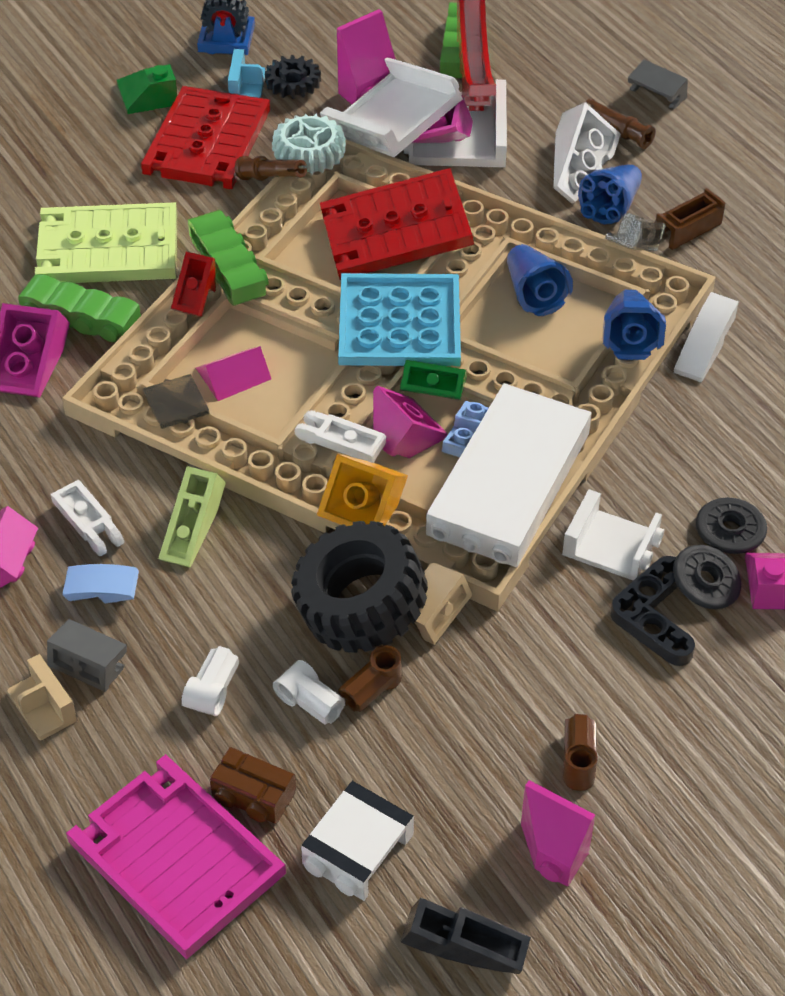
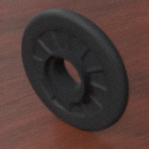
[696,497,767,554]
[673,545,742,609]

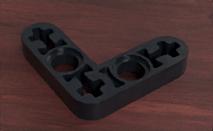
[610,556,695,666]

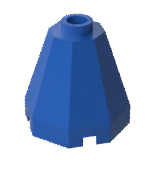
[602,289,666,360]

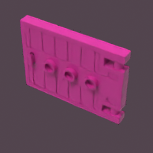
[66,754,286,960]

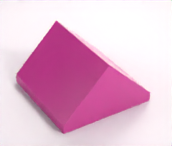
[196,346,272,401]

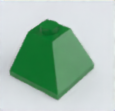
[116,64,177,115]

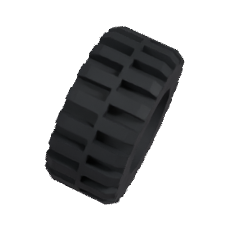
[291,521,428,653]

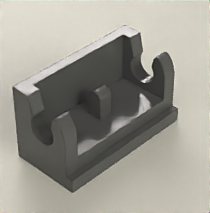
[628,59,688,109]
[47,619,127,692]

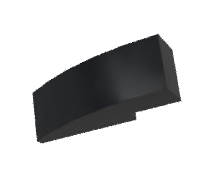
[401,897,531,974]

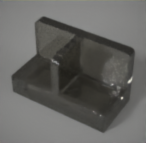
[605,213,666,251]

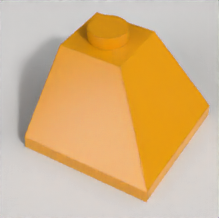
[317,454,408,527]

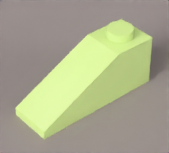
[158,466,226,568]

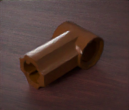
[338,645,402,712]
[563,714,598,791]

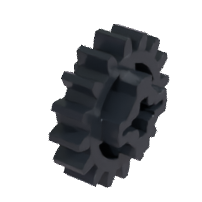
[265,55,321,99]

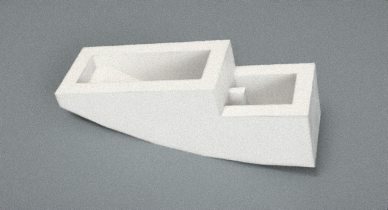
[674,292,739,383]

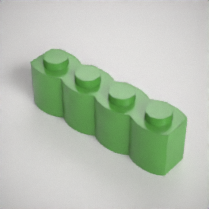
[440,2,462,78]
[188,210,269,306]
[18,274,141,343]

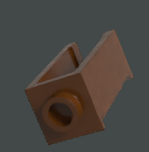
[654,188,726,250]

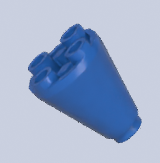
[578,165,642,224]

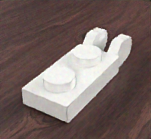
[294,410,386,463]
[51,480,124,556]

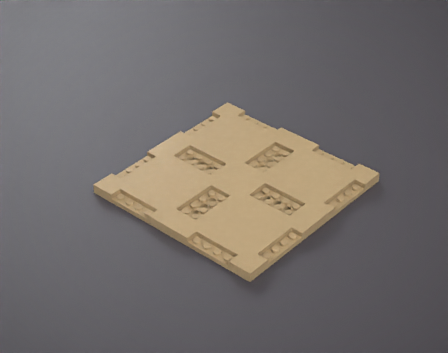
[62,139,716,612]

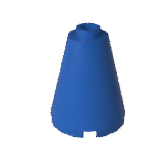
[507,244,573,316]

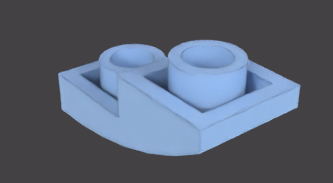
[442,401,489,457]
[62,564,139,604]

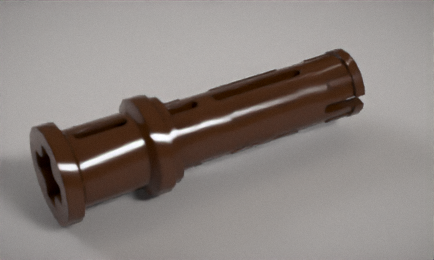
[586,98,656,149]
[235,156,307,181]

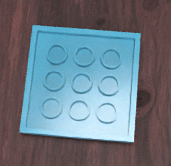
[338,273,461,366]

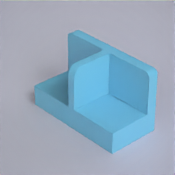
[228,49,265,98]

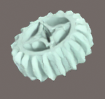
[272,113,346,175]

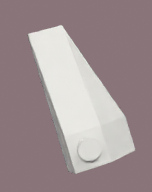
[553,102,621,203]

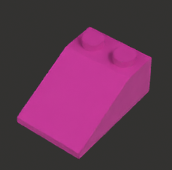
[337,9,396,104]
[0,303,70,398]

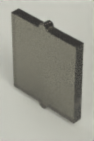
[143,374,210,429]

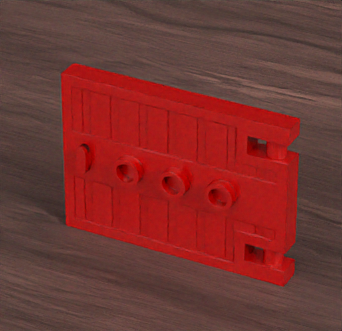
[141,86,270,190]
[320,168,474,280]

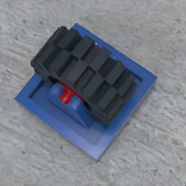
[197,0,255,55]

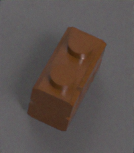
[210,747,296,824]

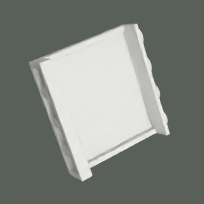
[320,57,463,157]
[404,79,507,167]

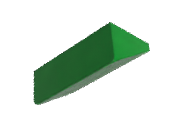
[400,360,467,400]

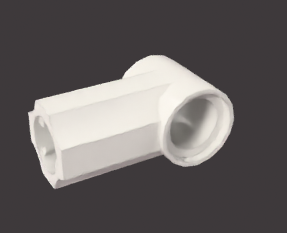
[182,646,239,716]
[273,660,345,725]

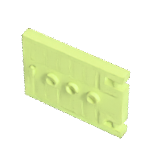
[35,202,177,283]

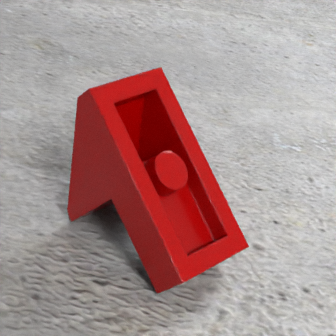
[171,251,216,317]

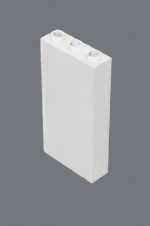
[426,383,592,567]

